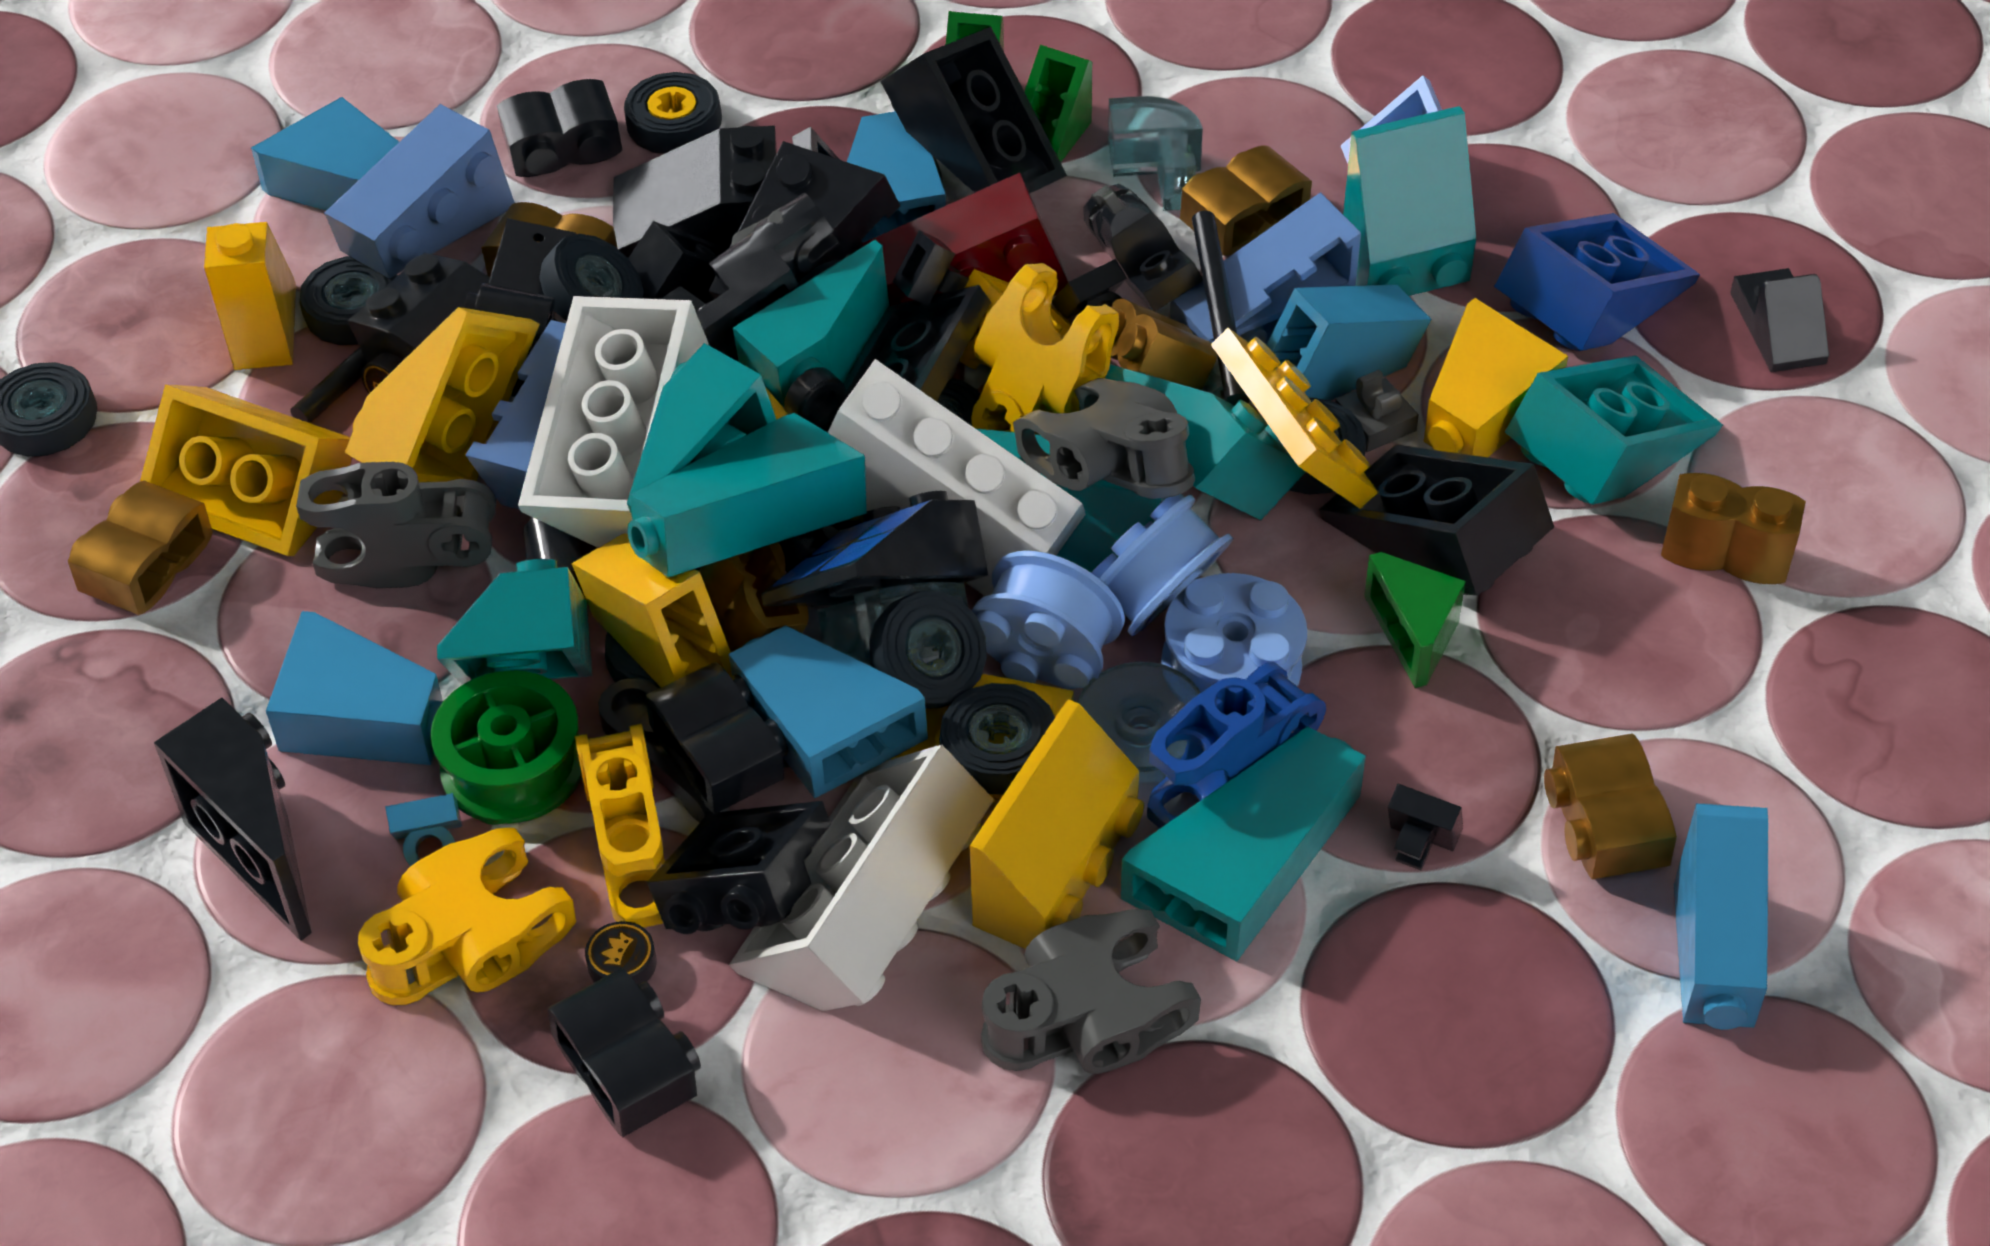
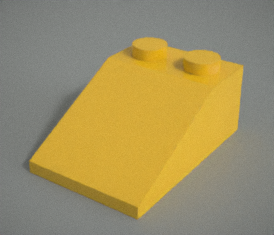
[345,307,540,482]

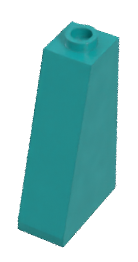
[628,413,867,577]
[1121,726,1366,962]

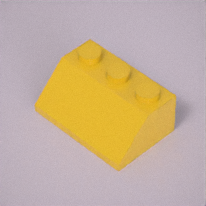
[140,384,353,556]
[970,699,1144,949]

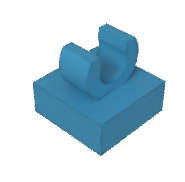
[385,793,462,866]

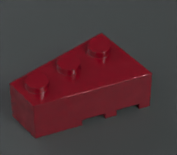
[862,173,1069,306]

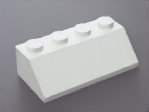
[518,296,709,548]
[828,359,1086,596]
[729,744,994,1011]

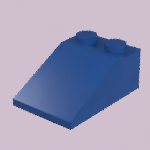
[1494,213,1700,351]

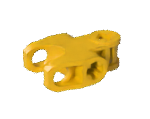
[971,263,1119,435]
[575,724,665,928]
[358,828,576,1005]

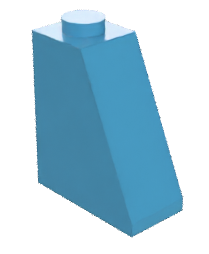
[251,97,399,211]
[847,111,946,243]
[1267,285,1432,401]
[266,611,443,765]
[728,625,928,799]
[1674,803,1768,1030]

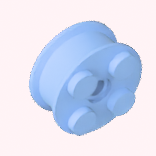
[1091,494,1234,636]
[972,551,1125,689]
[1161,573,1307,705]

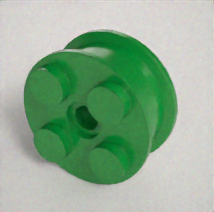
[431,670,582,825]

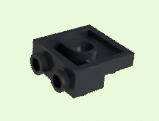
[647,801,831,935]

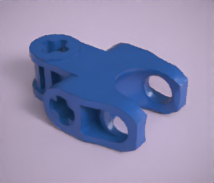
[1147,662,1326,829]

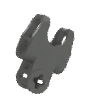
[1013,377,1195,499]
[296,462,496,589]
[981,909,1201,1074]

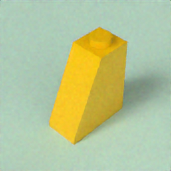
[204,222,296,370]
[1423,298,1568,458]
[571,533,732,687]

